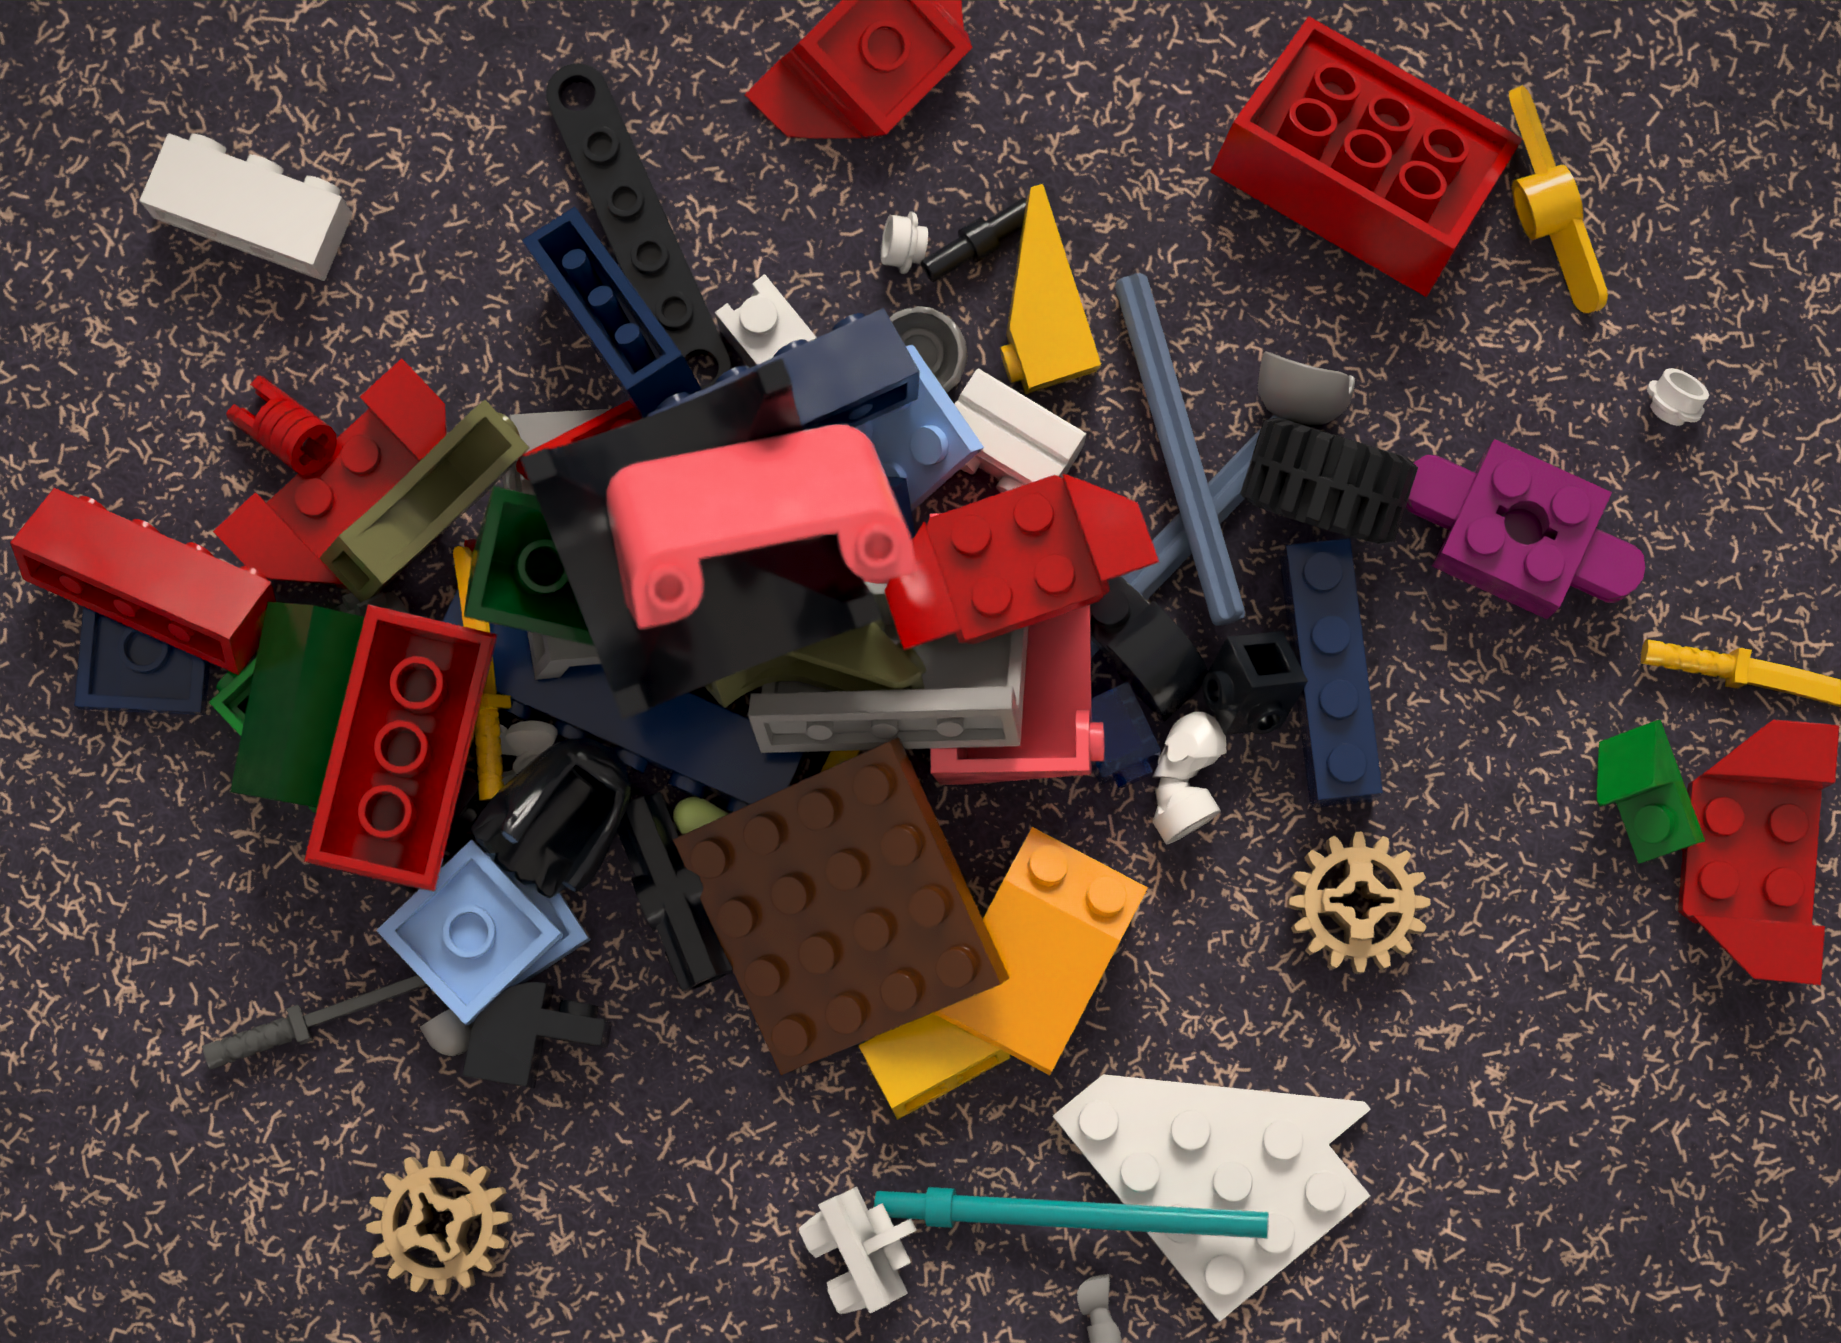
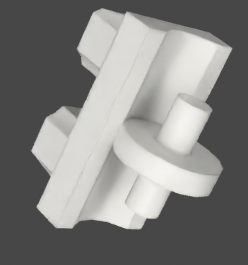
[799,1187,916,1314]

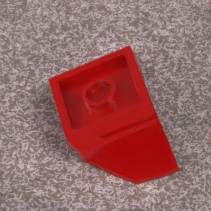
[744,0,973,139]
[213,358,447,590]
[884,473,1159,650]
[1678,720,1839,985]

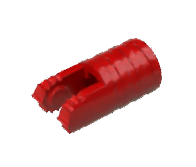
[226,375,337,475]

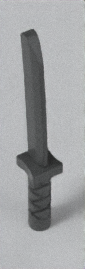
[202,975,427,1070]

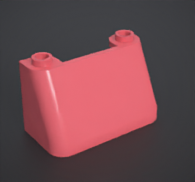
[606,425,917,629]
[930,514,1105,785]

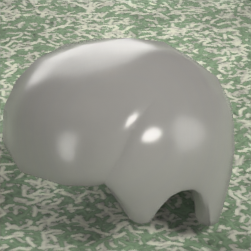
[890,306,968,393]
[1258,351,1355,427]

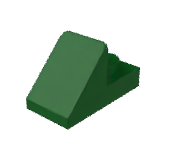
[1597,720,1705,864]

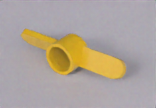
[1509,85,1608,313]

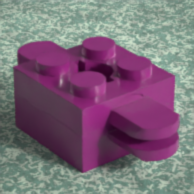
[1405,439,1645,619]

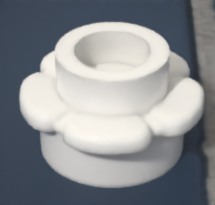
[881,212,928,274]
[1647,368,1709,426]

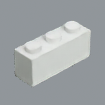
[139,133,352,281]

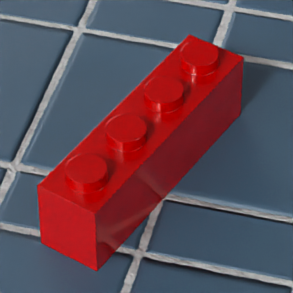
[10,488,276,675]

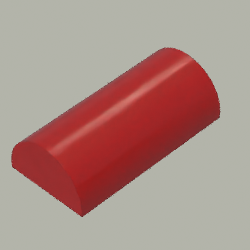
[304,604,498,892]

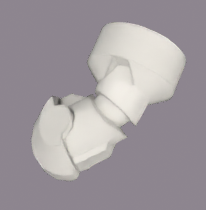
[1152,711,1227,844]

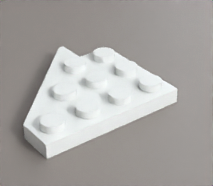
[1052,1074,1371,1322]

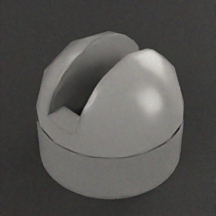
[420,1009,475,1056]

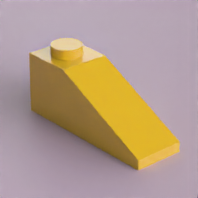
[1000,184,1102,394]

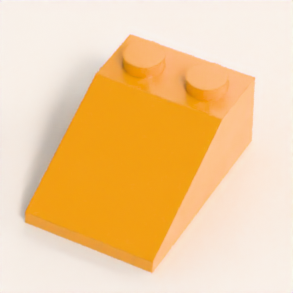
[934,827,1148,1075]

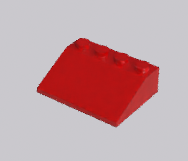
[1210,16,1523,298]

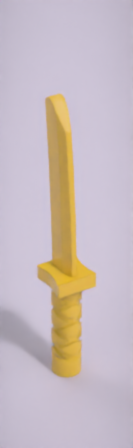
[453,546,511,801]
[1641,639,1841,707]

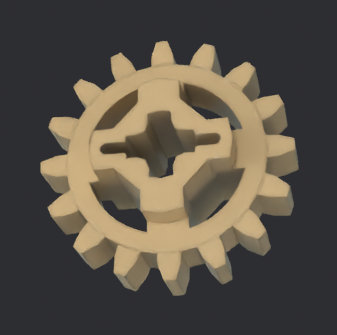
[1287,832,1430,974]
[366,1151,512,1295]

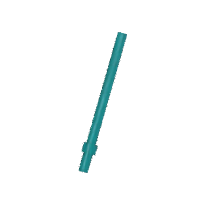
[874,1187,1269,1239]

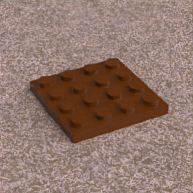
[673,737,1009,1075]

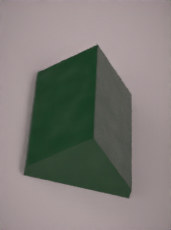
[464,486,595,647]
[230,602,365,808]

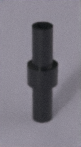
[920,197,1027,282]

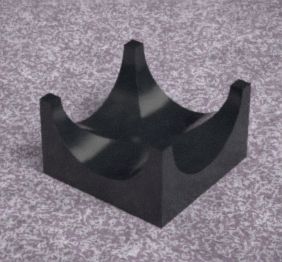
[521,358,883,719]

